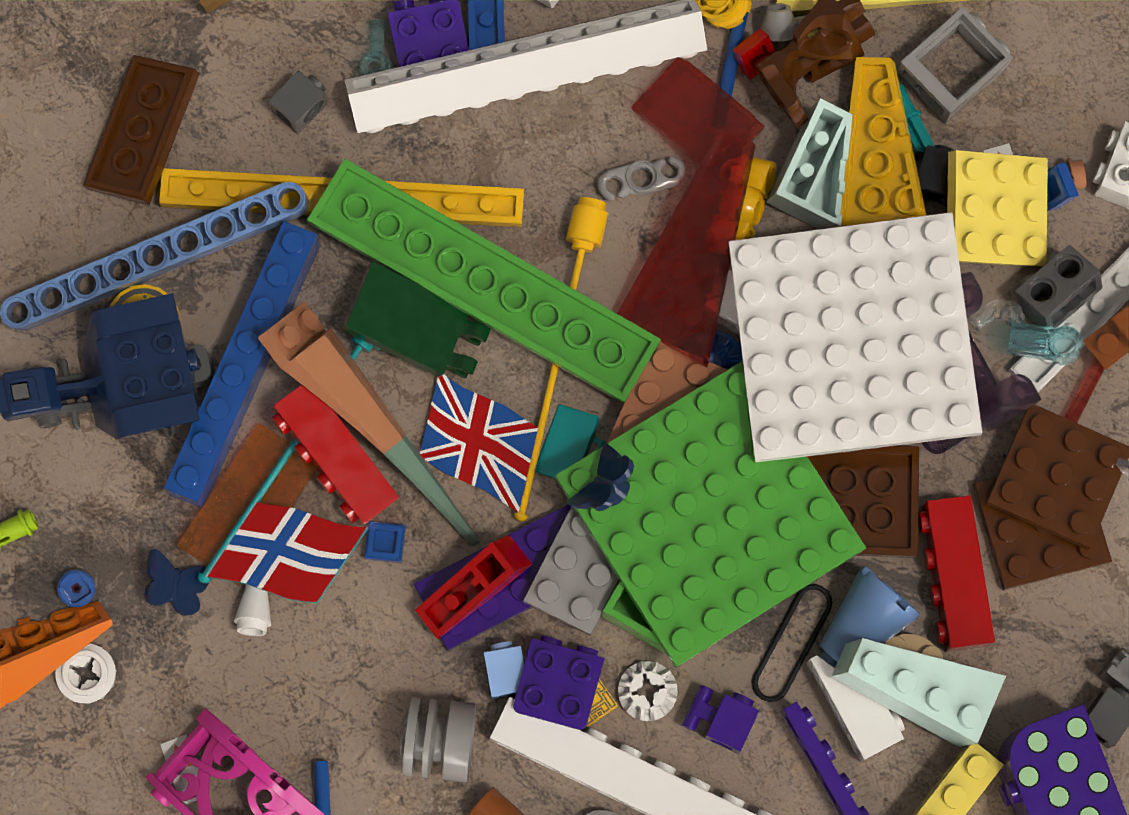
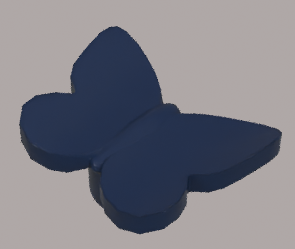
[566,443,634,511]
[144,549,211,616]

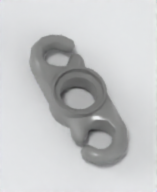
[597,156,686,201]

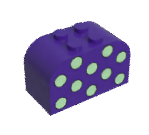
[997,705,1127,815]

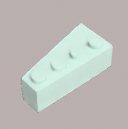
[831,638,1006,747]

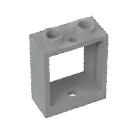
[897,7,1013,124]

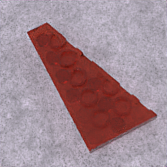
[617,127,756,368]

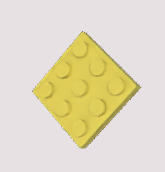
[947,150,1048,268]

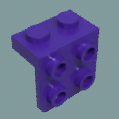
[386,0,469,67]
[513,636,605,730]

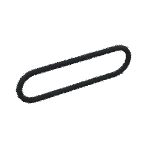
[752,584,832,702]

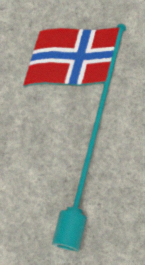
[198,336,380,603]

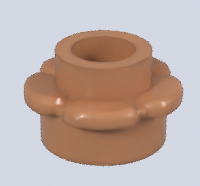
[1066,158,1087,189]

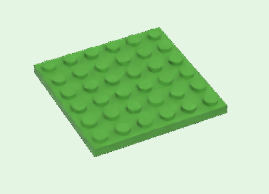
[555,361,866,668]

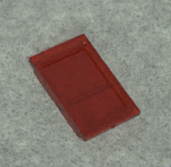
[631,57,765,180]

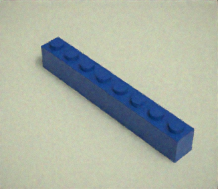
[164,221,321,509]

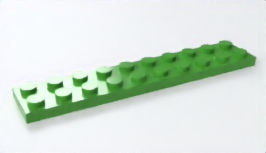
[307,158,661,404]

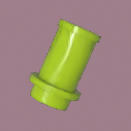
[0,509,39,549]

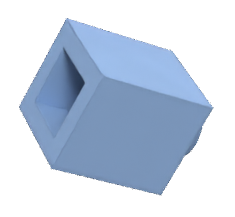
[484,641,524,700]

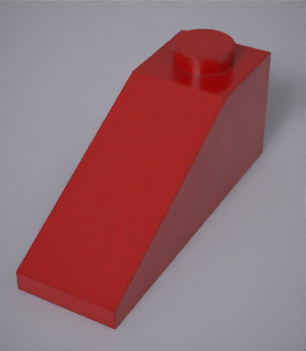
[415,535,532,639]

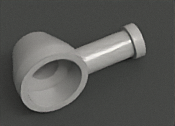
[761,3,806,41]

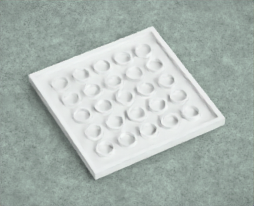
[729,212,982,463]

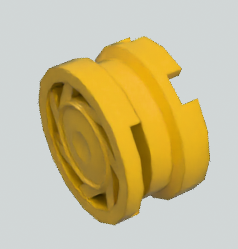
[695,0,752,30]

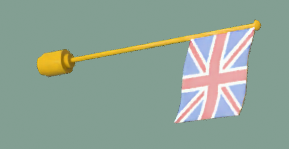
[420,197,609,522]

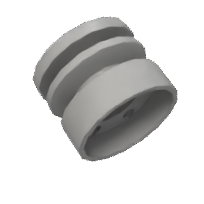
[400,697,476,783]

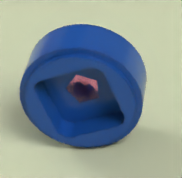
[57,569,95,607]

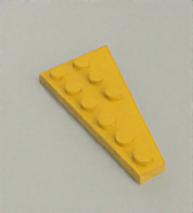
[840,57,927,227]

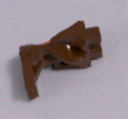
[753,0,875,129]

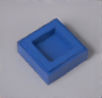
[1047,163,1079,211]
[364,521,406,563]

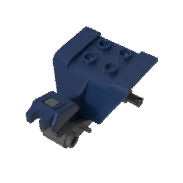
[0,293,215,439]

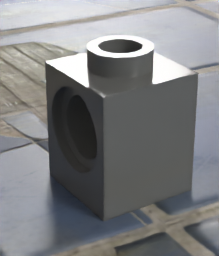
[269,70,327,134]
[1087,687,1129,748]

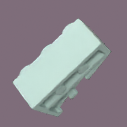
[766,98,853,230]

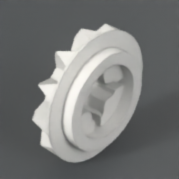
[55,644,117,704]
[618,661,678,721]

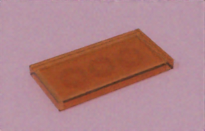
[177,423,317,587]

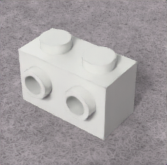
[1092,121,1129,209]

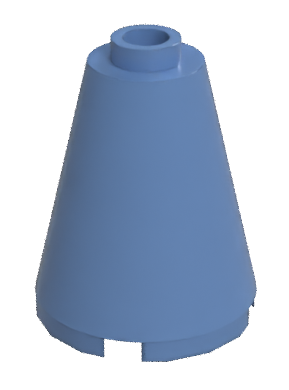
[819,565,921,668]

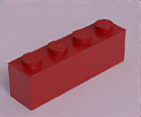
[271,385,400,526]
[918,495,995,652]

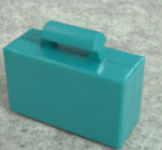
[535,404,606,479]

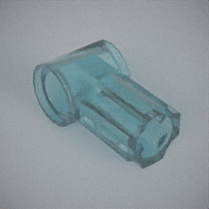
[1007,322,1082,365]

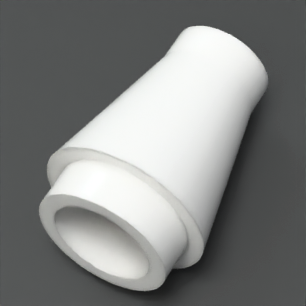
[234,584,271,636]

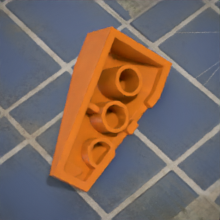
[0,601,113,709]

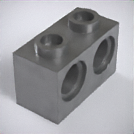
[1015,244,1103,334]

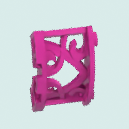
[145,708,324,815]

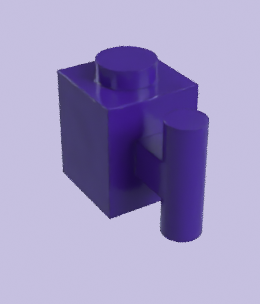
[681,684,760,754]

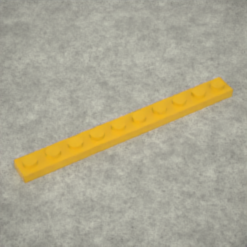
[159,168,524,227]

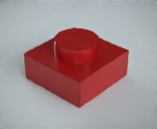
[733,28,775,80]

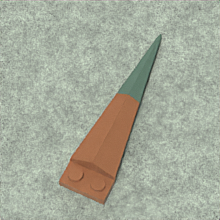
[257,302,480,546]

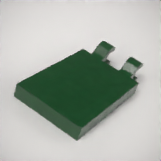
[341,262,491,378]

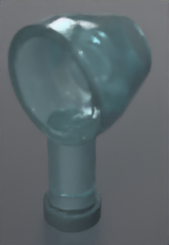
[358,19,393,76]

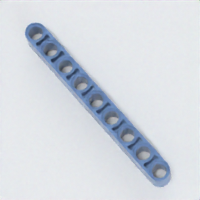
[0,182,309,331]

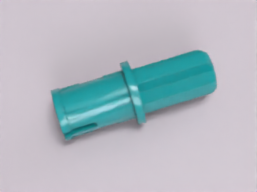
[899,84,934,154]

